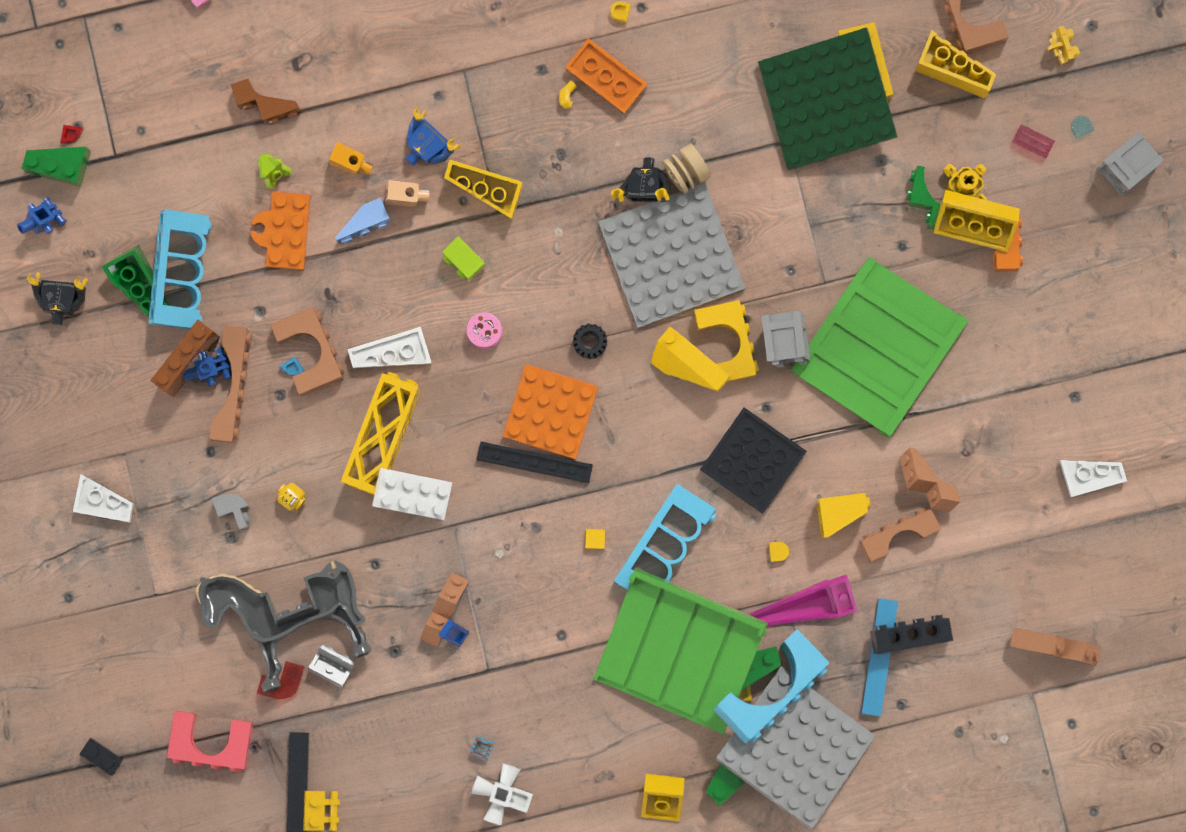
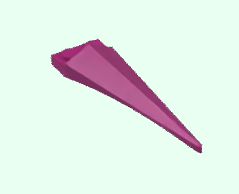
[748,575,857,626]

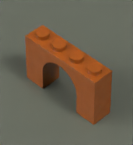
[150,320,220,397]

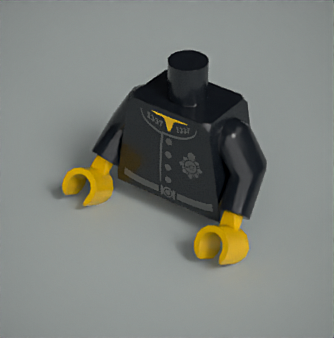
[611,157,671,202]
[27,272,88,325]

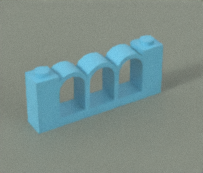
[148,209,211,330]
[614,484,717,590]

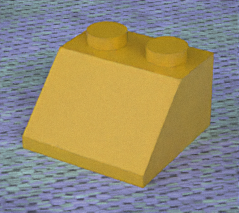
[641,774,685,822]

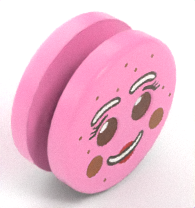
[466,313,502,349]

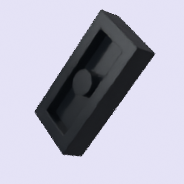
[80,738,123,776]

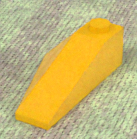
[651,327,731,392]

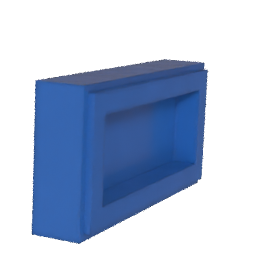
[438,619,469,648]

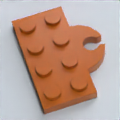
[250,192,311,270]

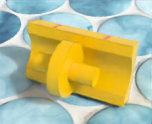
[1047,26,1080,65]

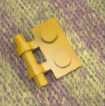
[303,791,340,831]

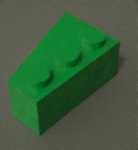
[21,146,91,187]
[742,646,781,690]
[705,764,745,806]

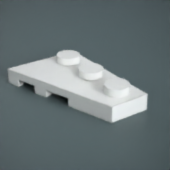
[1059,460,1127,497]
[73,474,134,523]

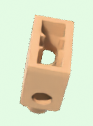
[385,180,429,207]

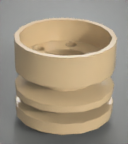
[663,143,711,194]

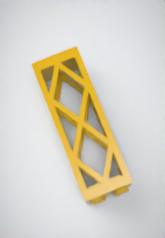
[341,372,421,495]

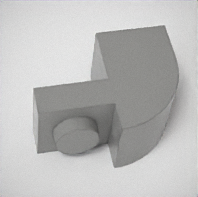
[212,494,251,530]

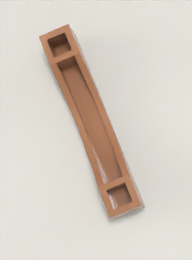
[209,325,252,443]

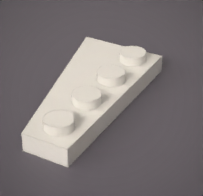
[347,327,432,368]

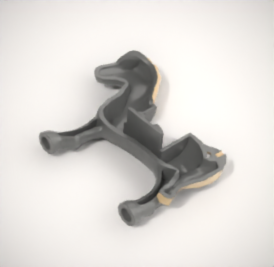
[195,561,372,694]

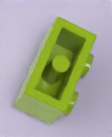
[442,236,486,282]

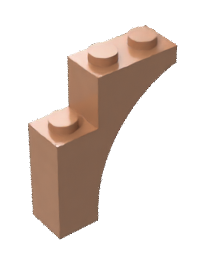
[1010,628,1101,666]

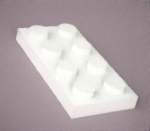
[372,468,452,520]

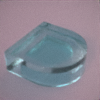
[1071,115,1094,138]

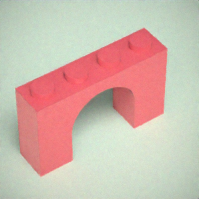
[167,711,254,772]

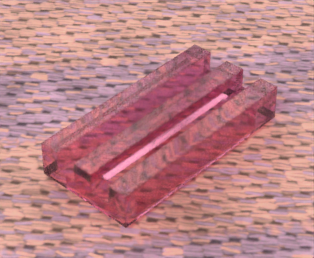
[1012,124,1055,159]

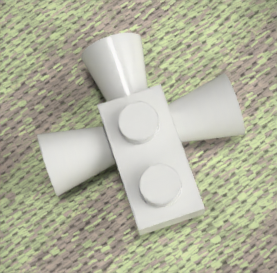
[471,763,533,825]

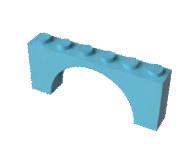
[713,629,830,744]

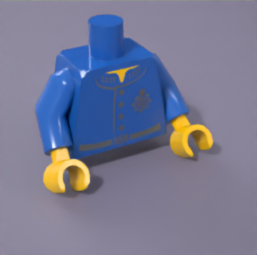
[405,106,461,166]

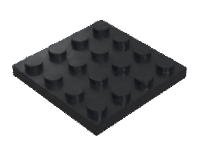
[700,407,807,514]

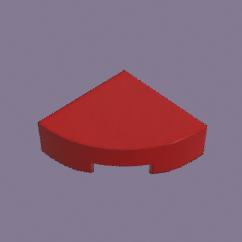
[60,125,83,144]

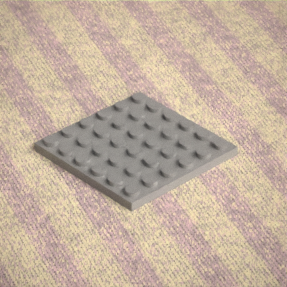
[598,183,745,328]
[715,666,875,830]

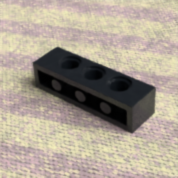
[870,615,953,654]

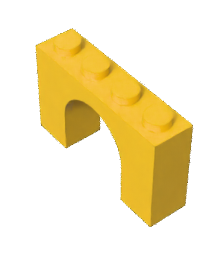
[694,300,759,383]

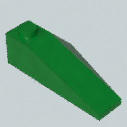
[101,245,169,317]

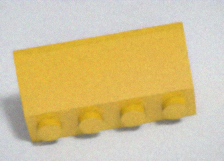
[933,190,1020,252]

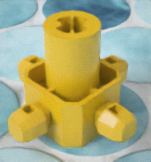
[943,164,987,200]

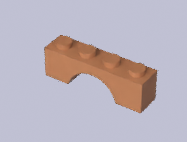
[860,507,941,563]

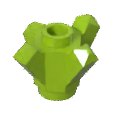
[257,153,292,189]

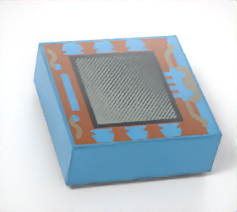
[469,736,494,761]

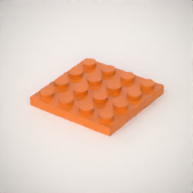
[502,364,599,460]

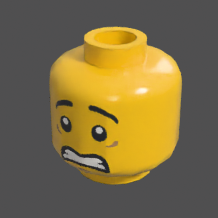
[277,483,306,511]

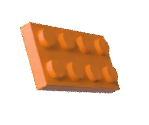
[565,38,648,114]

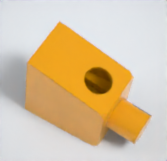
[328,142,373,175]

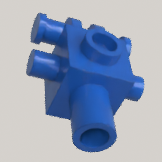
[17,197,67,235]
[183,348,232,387]

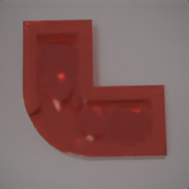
[257,661,305,699]

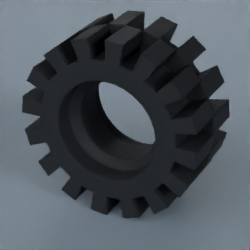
[573,323,607,359]

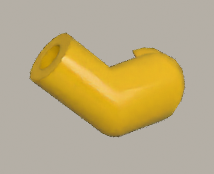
[559,81,577,109]

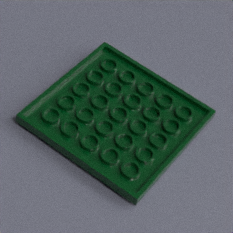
[758,27,898,171]

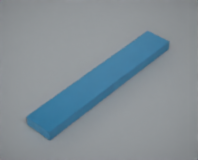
[861,598,898,716]

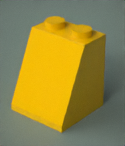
[816,493,871,539]

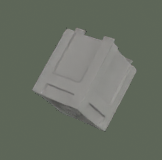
[1097,132,1164,197]
[762,310,811,368]

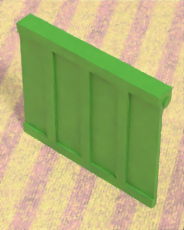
[791,257,968,438]
[593,568,768,735]

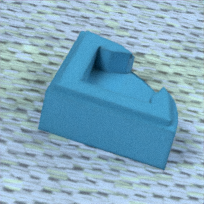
[279,356,305,376]

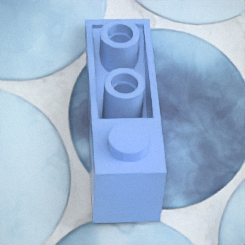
[335,198,391,244]

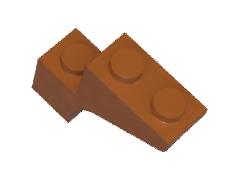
[230,78,301,125]

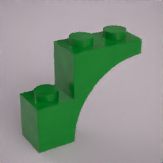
[906,165,940,230]

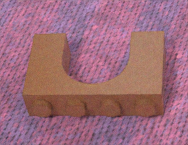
[944,0,1009,54]
[270,306,345,396]

